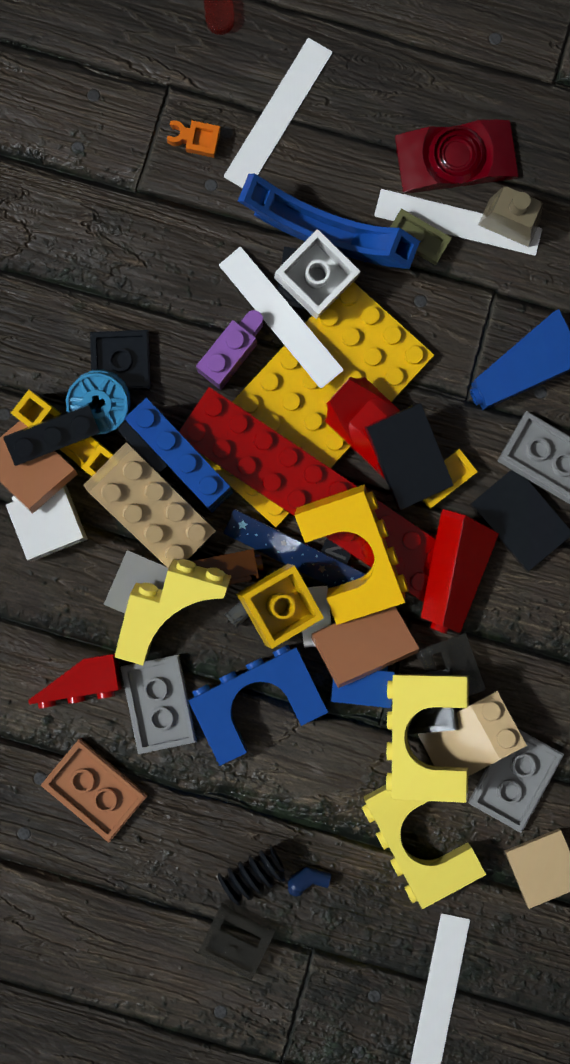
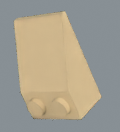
[418,691,527,776]

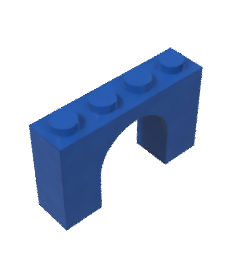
[124,398,233,513]
[188,644,328,766]

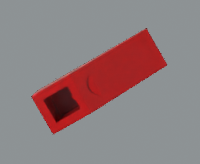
[28,654,122,709]

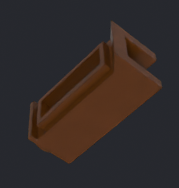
[192,549,264,585]

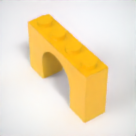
[294,484,409,625]

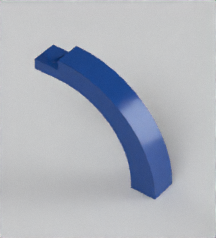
[238,173,420,269]

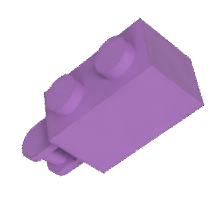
[196,310,263,390]

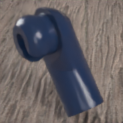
[288,867,331,897]

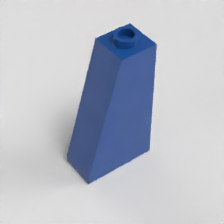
[470,309,570,410]

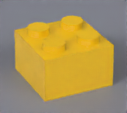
[237,564,324,649]

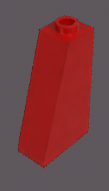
[421,509,499,634]

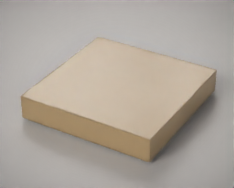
[504,828,570,909]

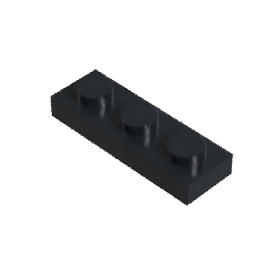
[3,404,100,466]

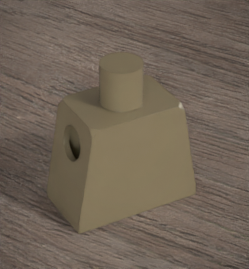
[478,186,543,247]

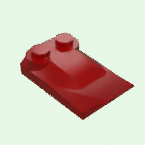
[324,377,400,480]

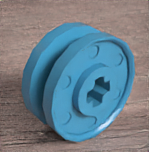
[66,369,131,435]

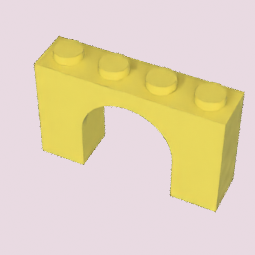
[386,674,469,803]
[362,763,486,909]

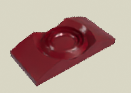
[395,119,518,194]

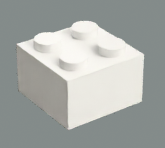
[274,229,361,320]

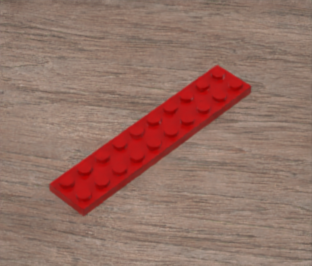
[179,387,436,602]

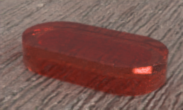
[204,0,235,35]

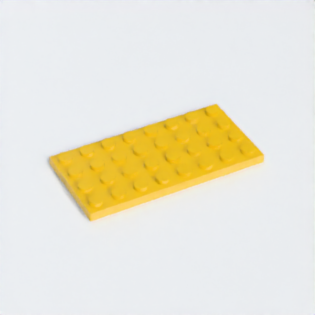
[198,282,434,528]

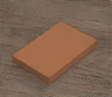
[0,421,78,514]
[311,606,419,688]
[41,738,148,843]

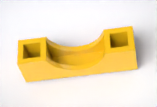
[11,389,114,476]

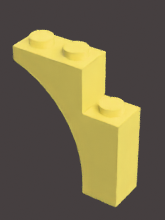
[114,559,231,666]

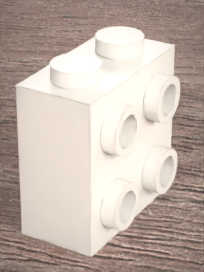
[6,485,88,561]

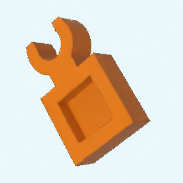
[167,120,221,158]

